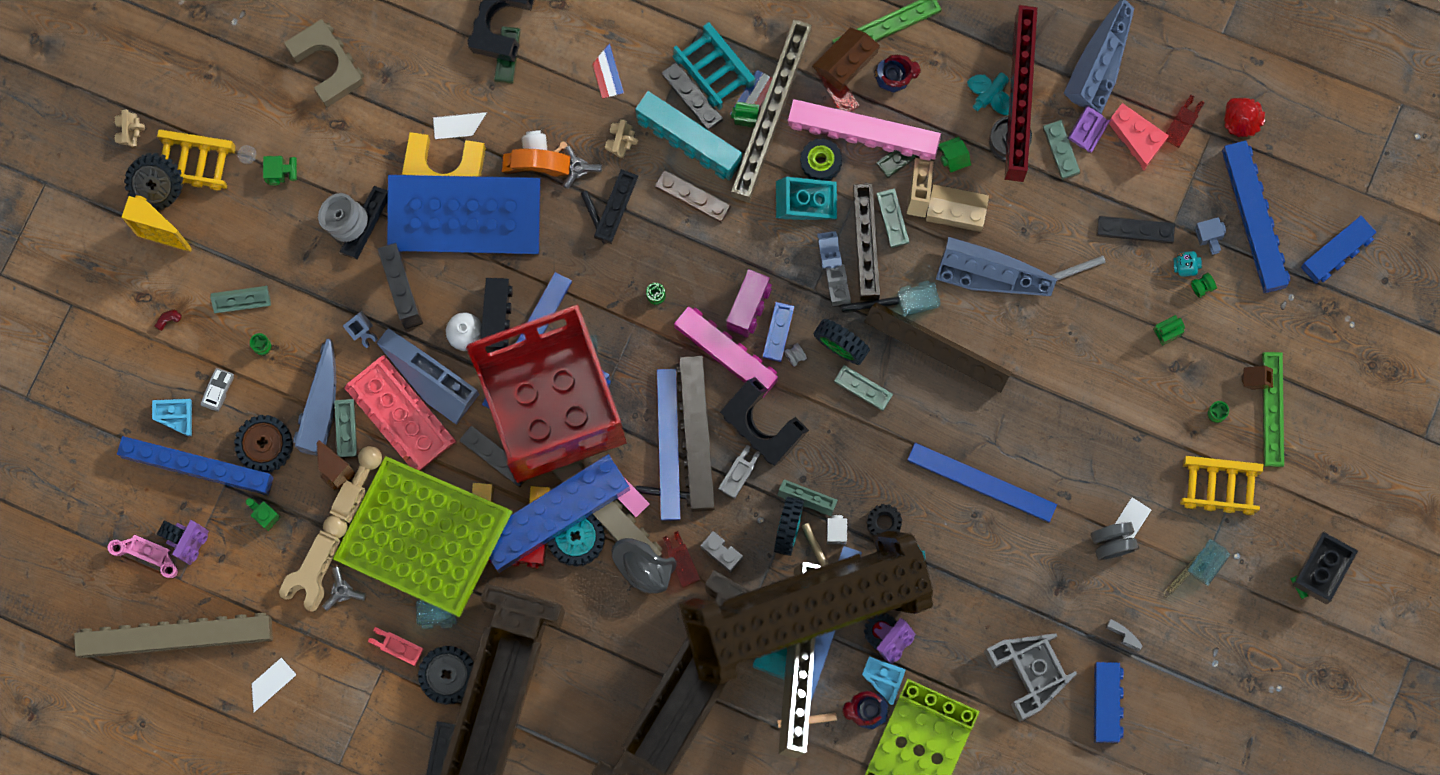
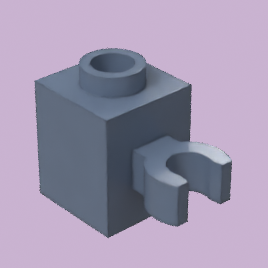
[1195,217,1226,255]
[343,311,378,348]

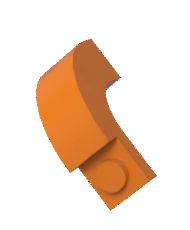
[502,149,570,177]

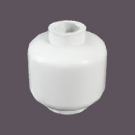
[522,130,547,150]

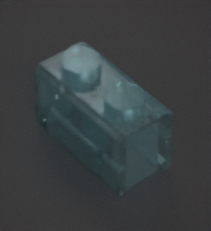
[897,281,941,316]
[1187,539,1230,586]
[416,600,458,629]

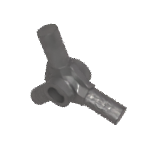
[562,146,602,189]
[322,567,366,611]

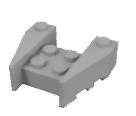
[984,633,1077,722]

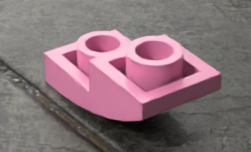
[617,478,649,517]

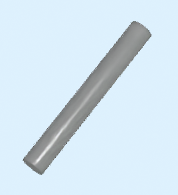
[1051,256,1106,281]

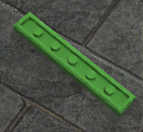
[832,0,941,44]
[1262,352,1284,467]

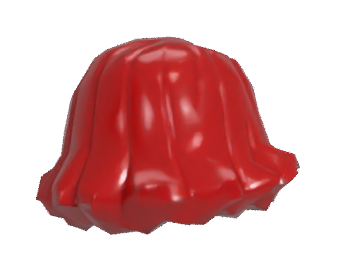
[1224,98,1265,137]

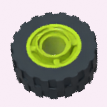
[800,138,842,181]

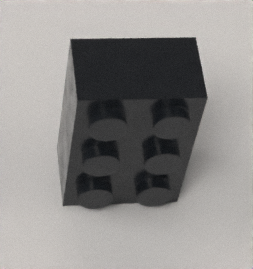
[1292,531,1358,605]

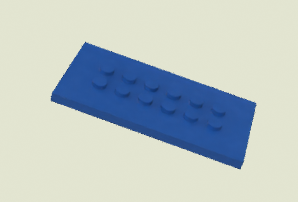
[387,175,540,254]

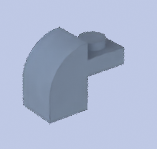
[817,231,842,268]

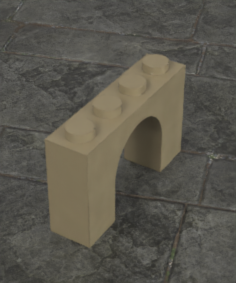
[284,19,364,108]

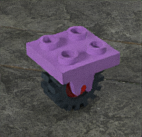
[157,520,209,565]
[864,613,916,664]

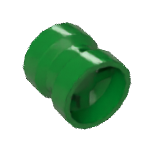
[1190,272,1217,298]
[646,283,666,305]
[250,333,272,356]
[1207,401,1229,423]

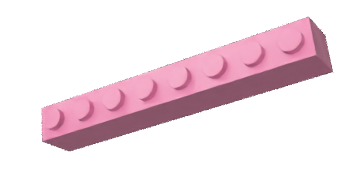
[788,99,941,161]

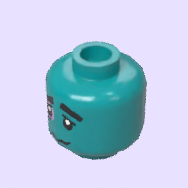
[1174,251,1202,277]

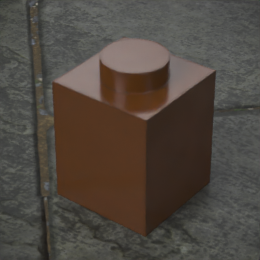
[1242,366,1273,390]

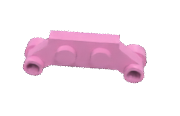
[108,535,178,578]

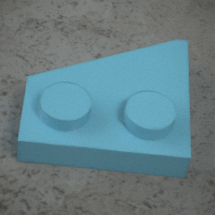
[152,399,192,437]
[862,656,906,705]

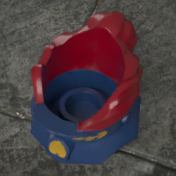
[874,55,921,93]
[842,691,889,730]

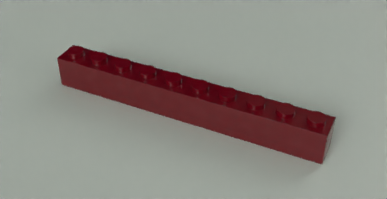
[1004,5,1038,182]

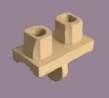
[115,110,145,147]
[605,120,638,158]

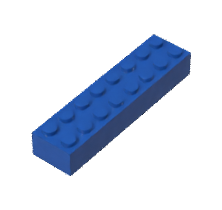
[489,454,630,573]

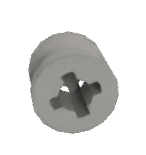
[784,343,807,367]

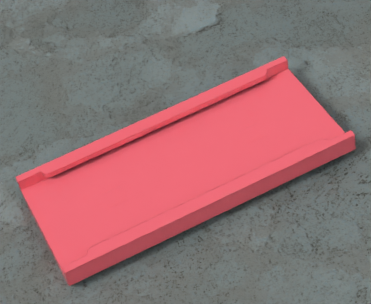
[344,355,457,471]

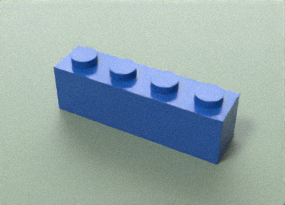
[1301,216,1376,284]
[1094,662,1124,743]

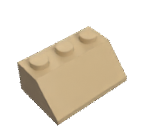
[926,184,989,232]

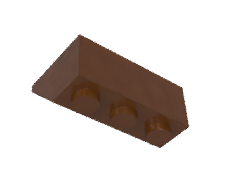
[812,27,880,91]
[317,440,356,491]

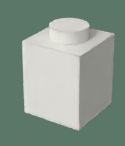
[827,515,847,544]

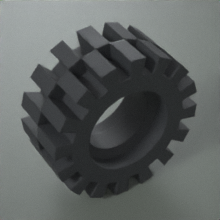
[867,504,902,536]

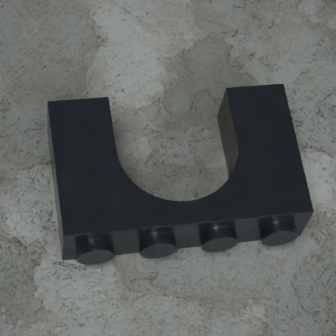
[468,0,534,62]
[378,243,423,330]
[720,377,809,466]

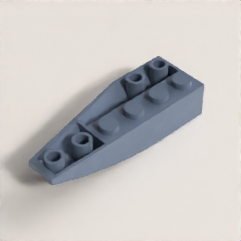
[1063,0,1134,114]
[936,237,1057,296]
[377,328,480,425]
[293,339,336,456]

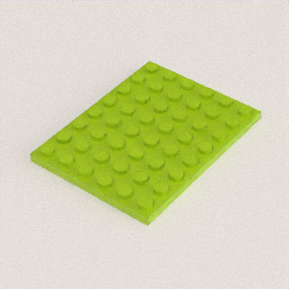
[333,456,512,617]

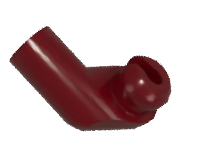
[154,309,182,331]

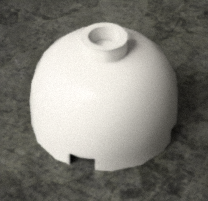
[446,312,482,352]

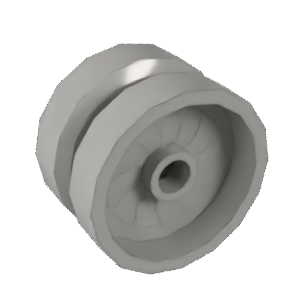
[318,193,368,242]

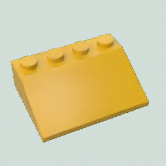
[121,195,192,252]

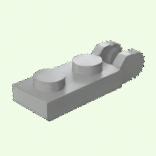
[718,445,761,500]

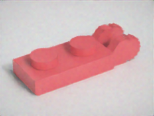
[368,627,424,667]

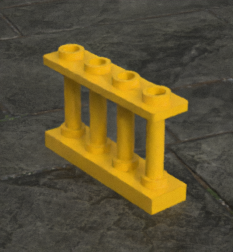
[157,129,236,191]
[1180,456,1264,515]

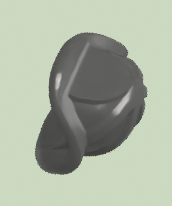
[612,538,677,594]

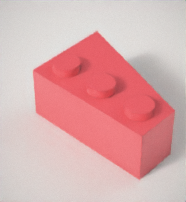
[1109,103,1169,170]

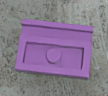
[1067,106,1110,153]

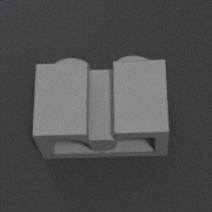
[701,531,743,574]

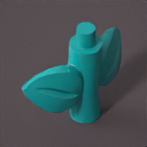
[967,72,1010,116]

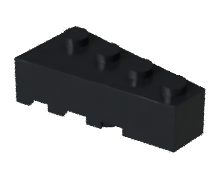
[481,278,513,353]

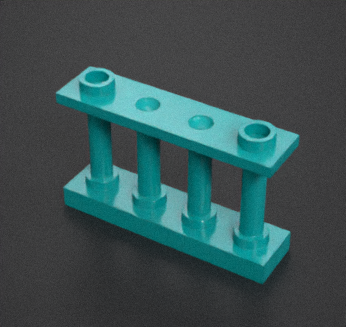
[673,22,755,110]

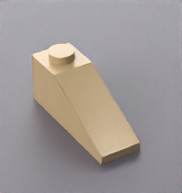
[907,158,934,217]

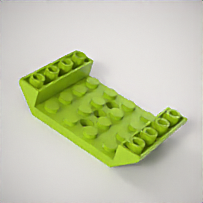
[865,679,980,775]

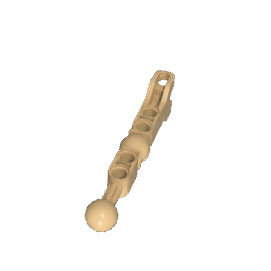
[279,446,382,612]

